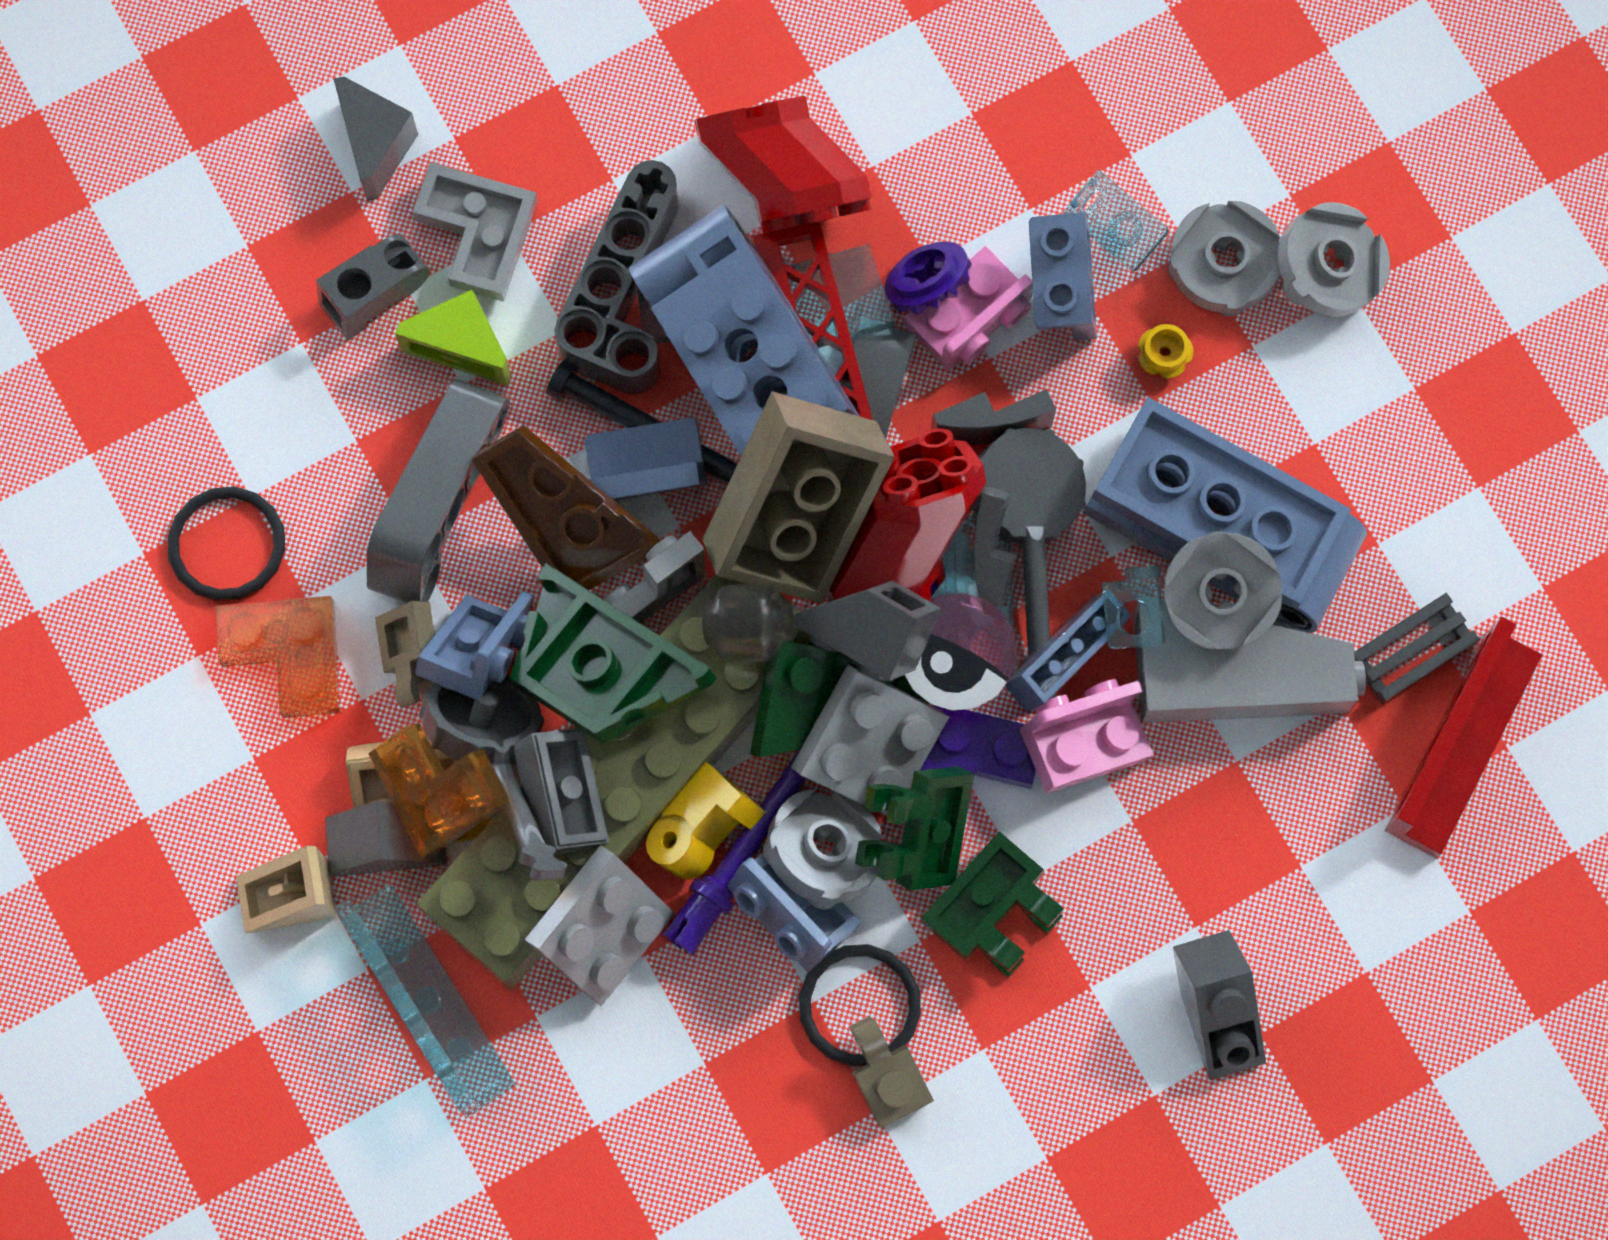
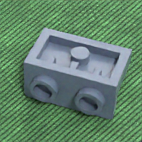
[1028,212,1097,341]

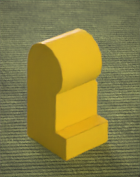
[646,762,766,879]

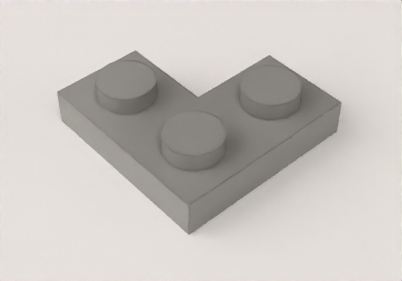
[412,162,538,302]
[604,531,705,623]

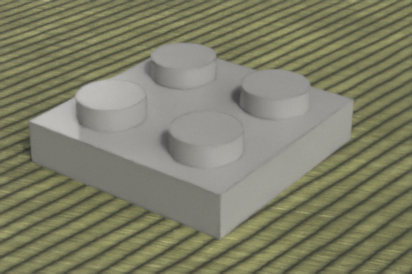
[791,664,949,816]
[525,845,675,1007]

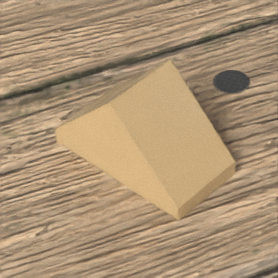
[236,846,337,933]

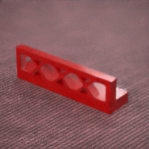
[753,222,873,420]
[1384,616,1543,859]

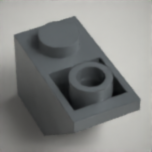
[792,581,942,681]
[1173,930,1266,1080]

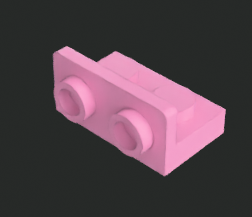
[902,246,1033,372]
[1019,679,1154,794]

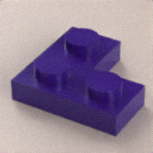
[920,705,1036,789]

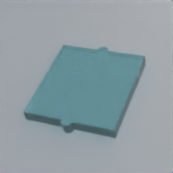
[788,244,895,348]

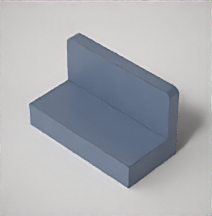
[585,418,708,500]

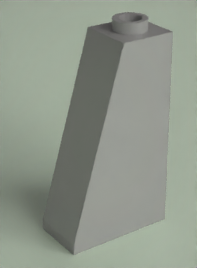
[1133,596,1366,723]

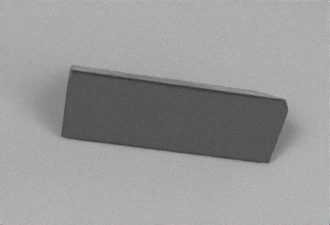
[514,729,609,857]

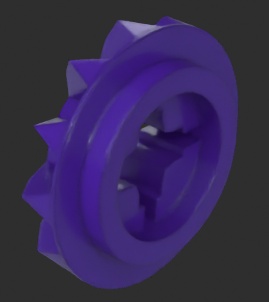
[885,242,972,315]

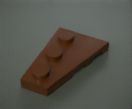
[471,425,661,590]

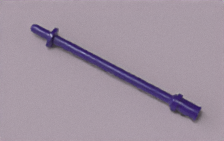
[662,581,938,956]

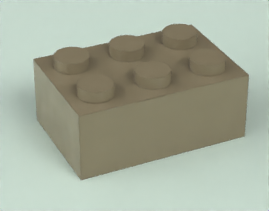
[702,391,895,603]

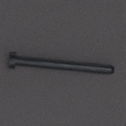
[546,359,738,484]

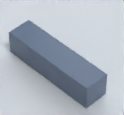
[1005,588,1132,712]

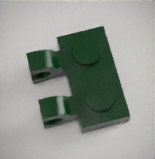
[855,766,974,891]
[921,831,1064,979]

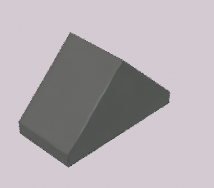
[333,76,418,201]
[325,801,448,877]

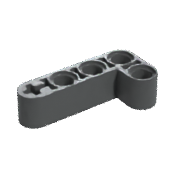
[554,160,678,395]
[367,379,510,603]

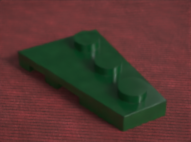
[750,638,930,758]

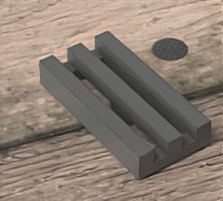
[1354,592,1480,705]

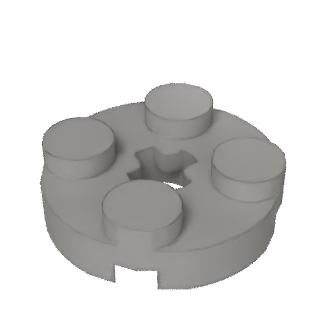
[1169,200,1280,316]
[1277,202,1390,317]
[1164,531,1282,649]
[762,789,883,909]

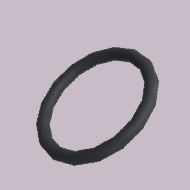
[167,486,285,601]
[799,944,921,1066]

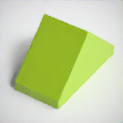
[395,290,511,386]

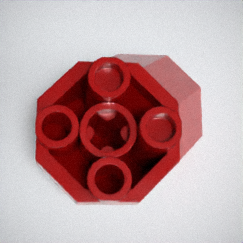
[694,96,872,233]
[826,428,986,602]

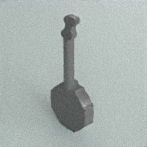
[972,428,1086,699]
[419,675,567,881]

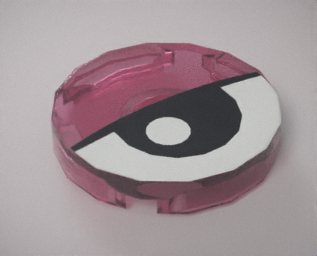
[905,592,1017,710]

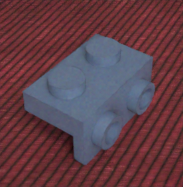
[415,591,534,701]
[727,853,862,972]

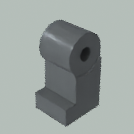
[316,234,430,341]

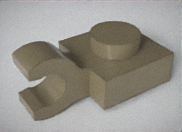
[375,601,435,708]
[849,1016,934,1128]

